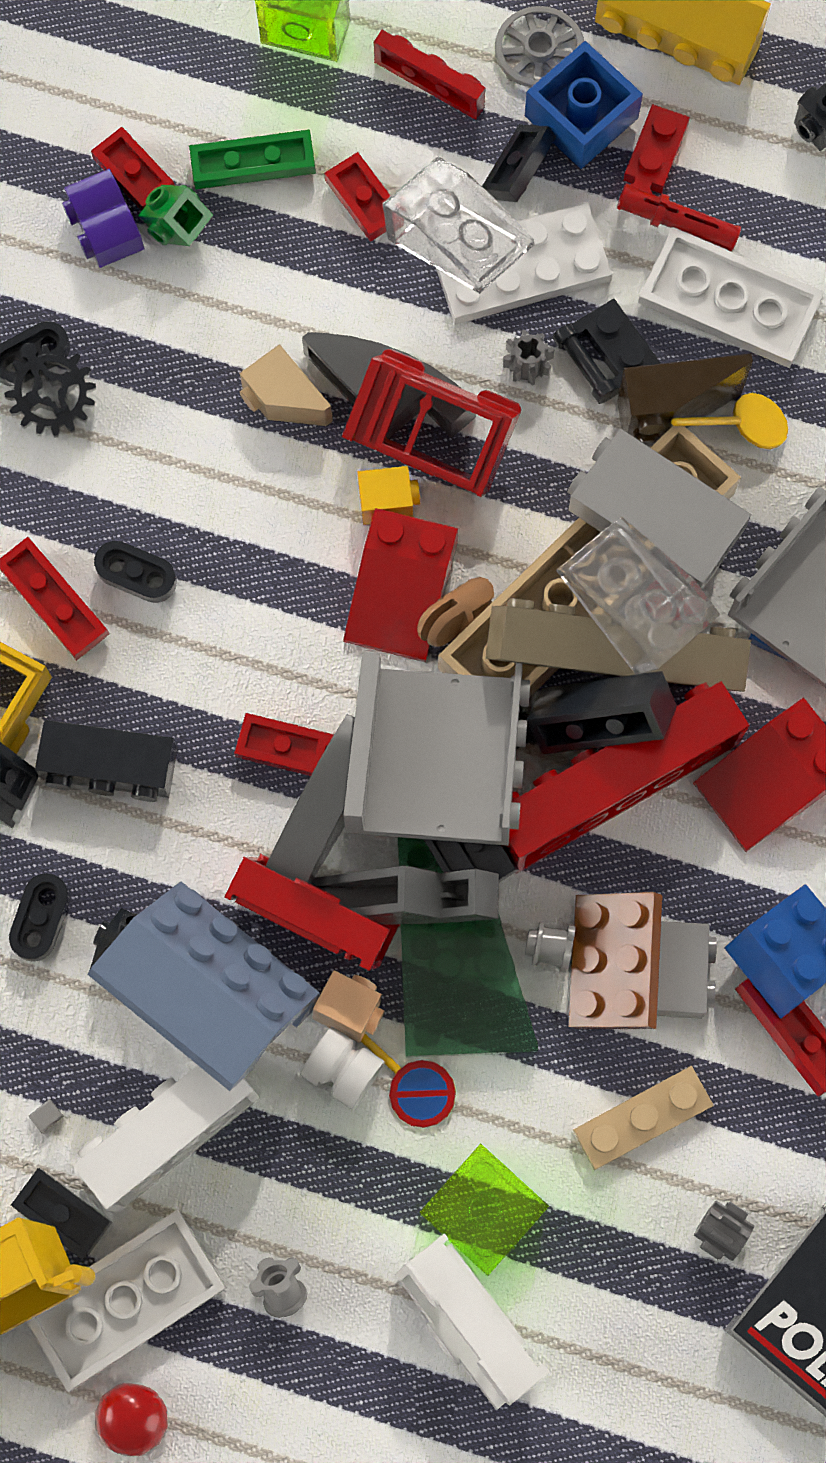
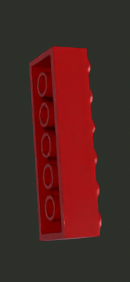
[505,681,750,874]

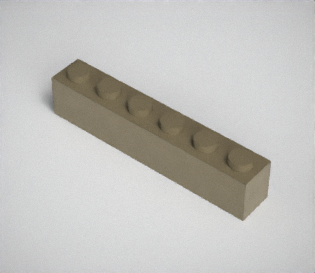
[485,598,751,692]

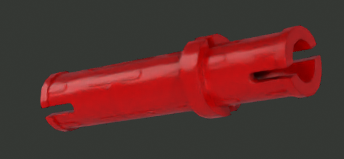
[616,183,741,252]

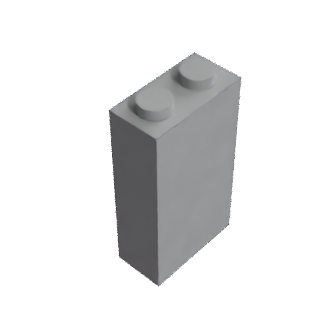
[567,428,752,596]

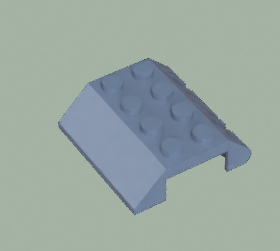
[87,881,320,1091]

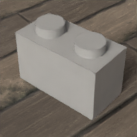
[657,921,717,1019]

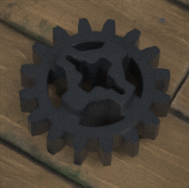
[4,344,96,438]

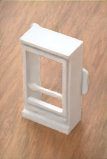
[395,1233,550,1410]

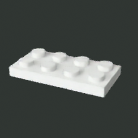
[431,202,613,325]
[638,227,824,368]
[26,1209,227,1392]

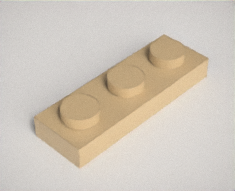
[573,1066,714,1170]

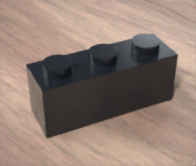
[526,671,677,755]
[35,720,178,802]

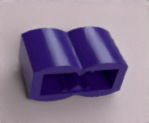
[62,169,145,268]

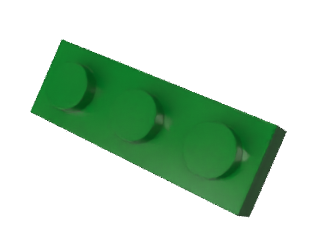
[189,129,316,190]

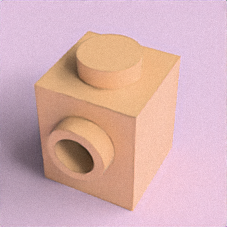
[313,970,385,1043]

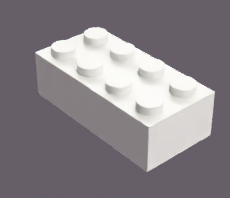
[72,1060,260,1213]

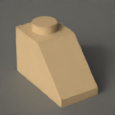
[239,344,333,426]

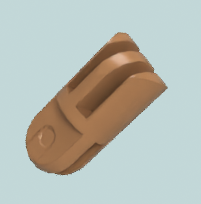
[417,577,494,647]

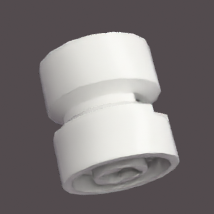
[300,1027,385,1110]

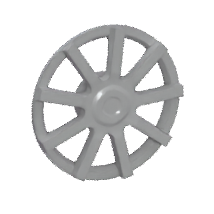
[495,6,584,88]

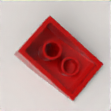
[343,508,458,663]
[693,697,826,852]

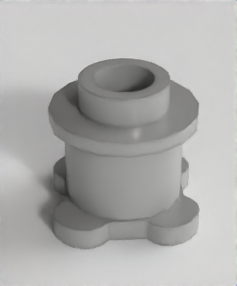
[525,922,575,973]
[249,1257,308,1318]

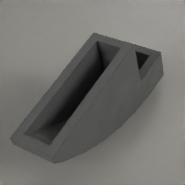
[302,332,476,439]
[265,714,355,884]
[311,866,499,925]

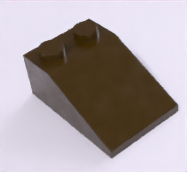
[617,353,753,448]

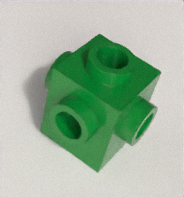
[138,185,213,247]

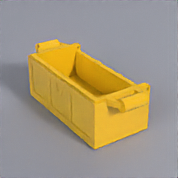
[0,1217,95,1335]

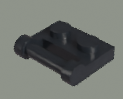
[552,298,661,404]

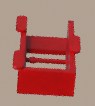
[342,349,522,497]
[224,853,400,971]

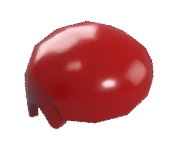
[95,1382,168,1456]

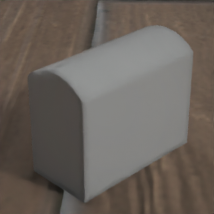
[28,1099,64,1133]

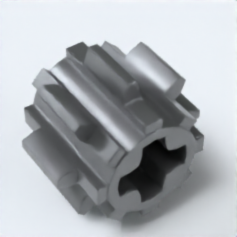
[502,330,555,385]
[694,1200,754,1261]

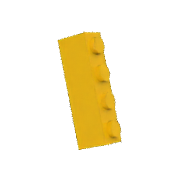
[595,0,771,86]

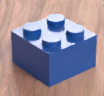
[524,41,643,169]
[724,884,826,1019]

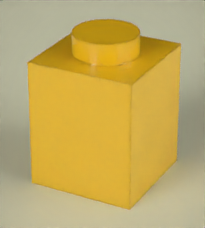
[357,466,420,525]

